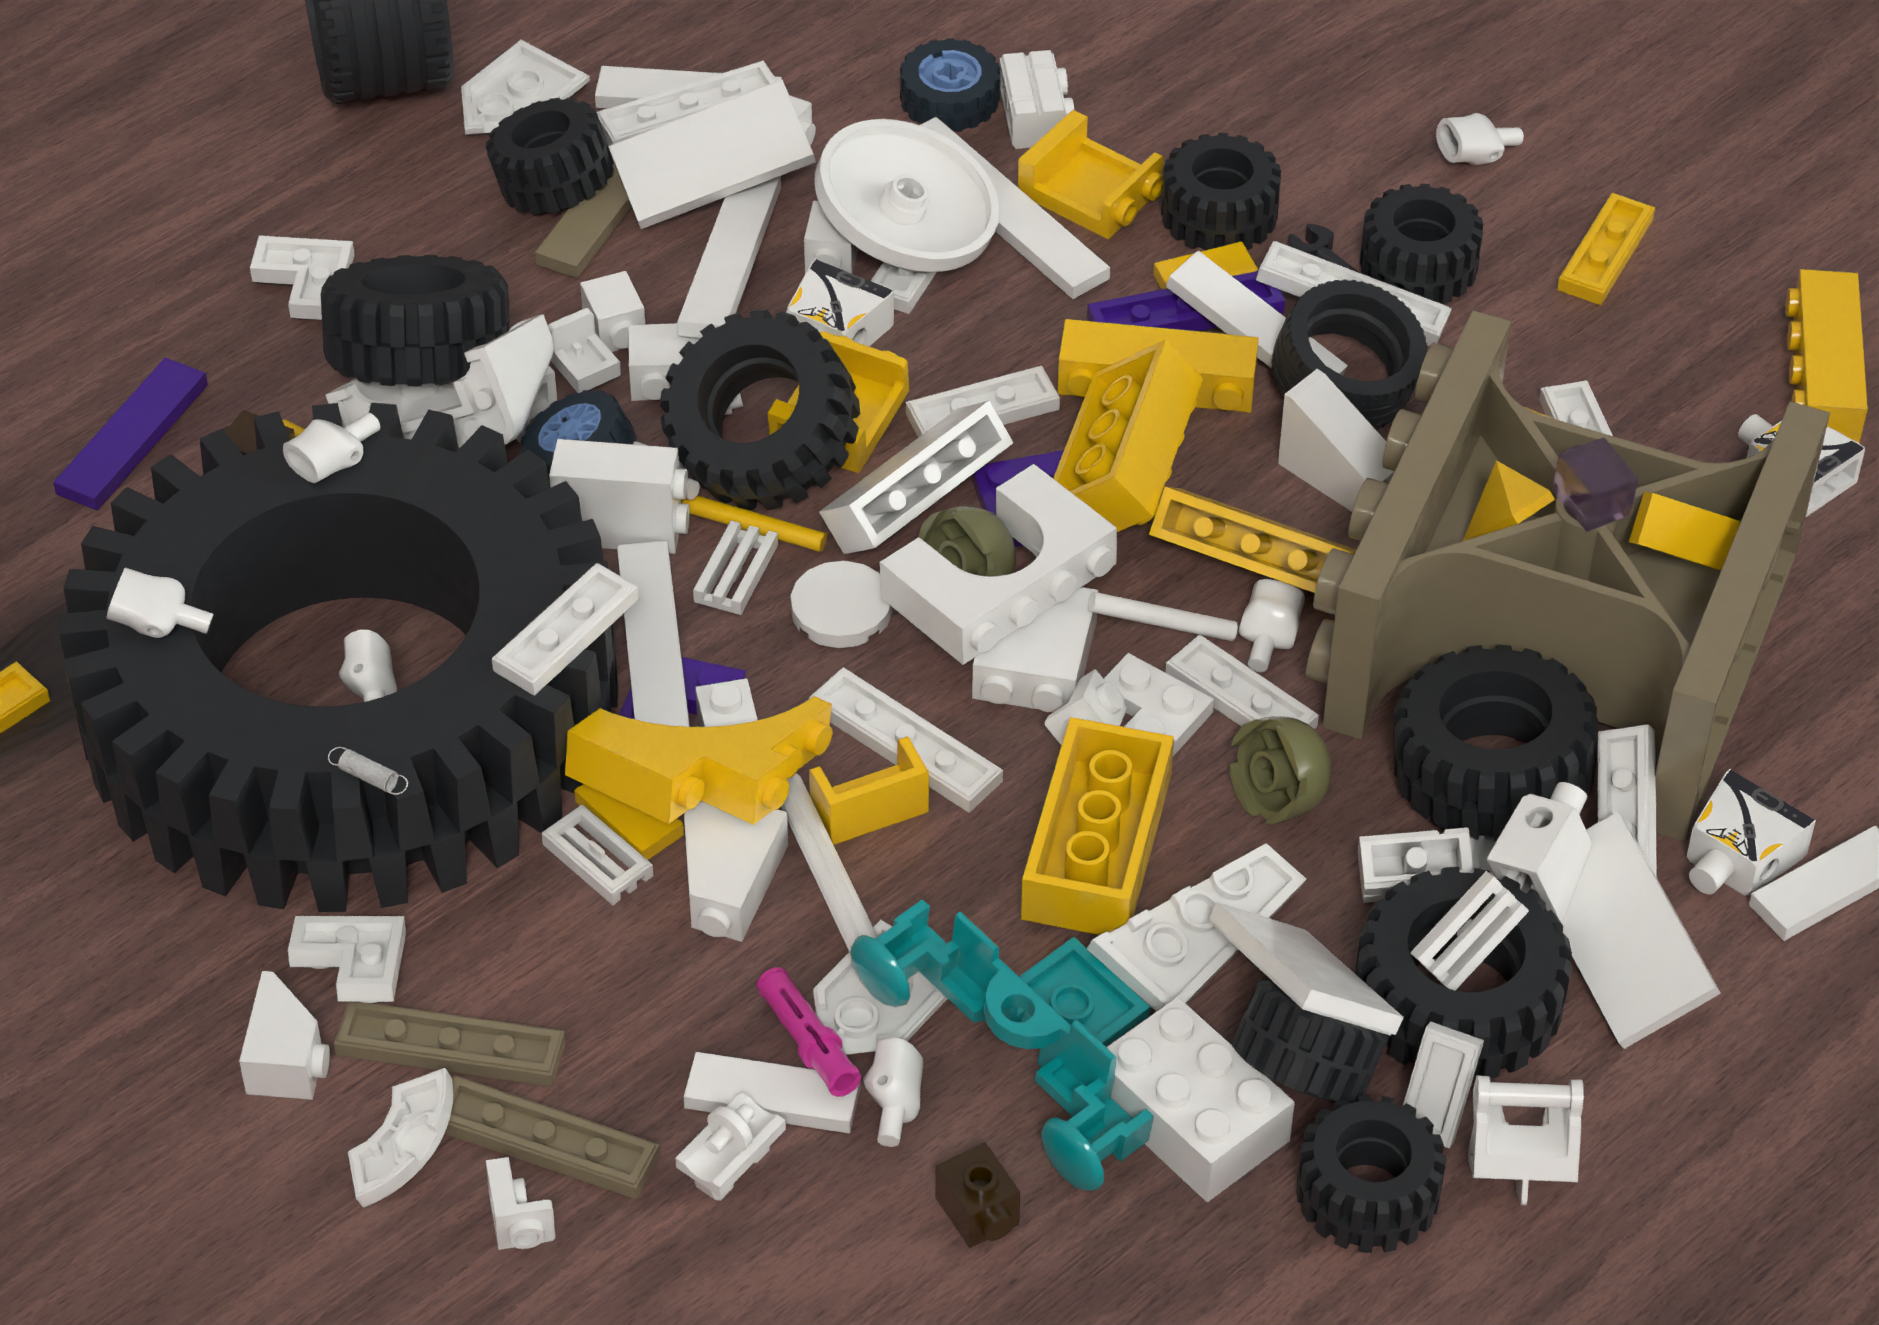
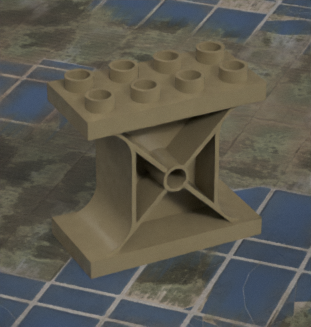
[1306,310,1830,842]

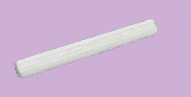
[781,773,877,952]

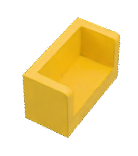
[809,736,929,845]

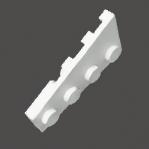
[1087,843,1306,1012]

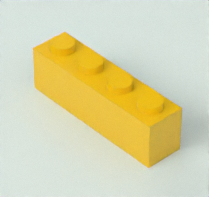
[1785,269,1868,443]
[1058,319,1259,413]
[1149,487,1356,593]

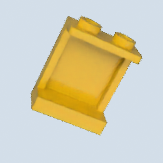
[1018,110,1164,240]
[767,331,909,474]

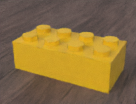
[1053,339,1204,532]
[1021,717,1174,935]

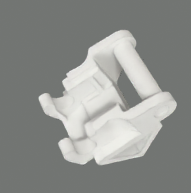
[1468,1076,1584,1205]

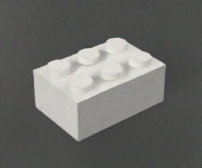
[1107,997,1295,1203]

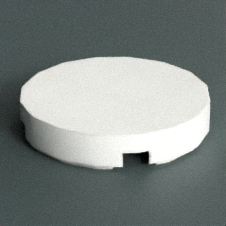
[790,561,892,648]

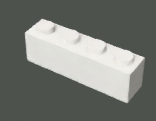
[819,401,1013,554]

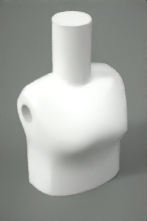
[1436,113,1524,166]
[283,413,380,483]
[106,568,214,638]
[1238,579,1305,672]
[339,630,398,702]
[863,1037,923,1147]

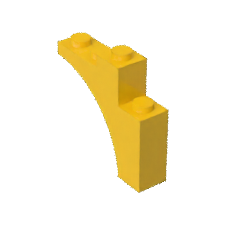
[565,696,833,825]

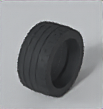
[1271,279,1427,431]

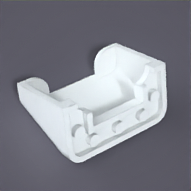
[325,314,554,448]

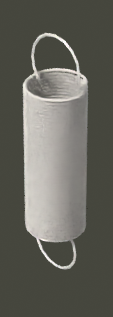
[328,747,408,795]

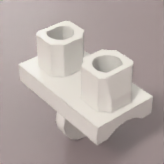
[675,1091,786,1200]

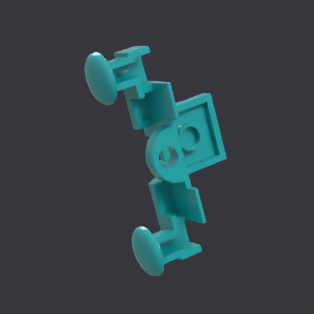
[850,899,1154,1191]

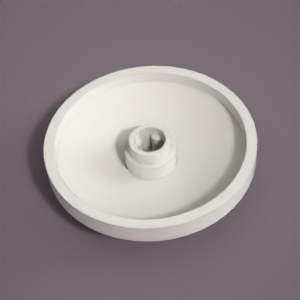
[814,119,1000,272]

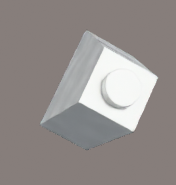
[1278,369,1395,512]
[684,801,788,942]

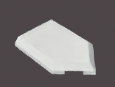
[461,40,590,135]
[813,920,948,1054]

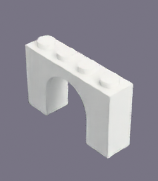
[880,464,1117,665]

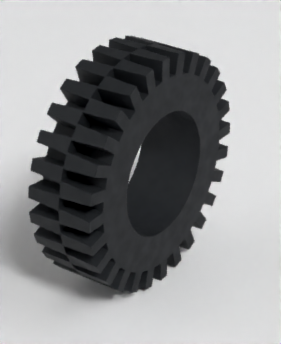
[59,403,618,912]

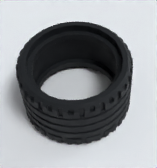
[305,0,454,104]

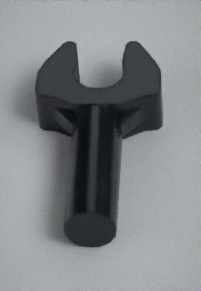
[1288,223,1360,273]

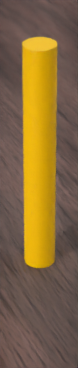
[682,495,827,552]

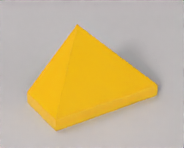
[1463,460,1555,541]

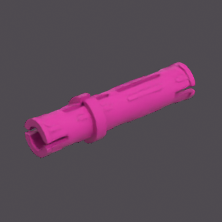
[756,967,861,1097]

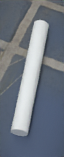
[1088,592,1238,641]

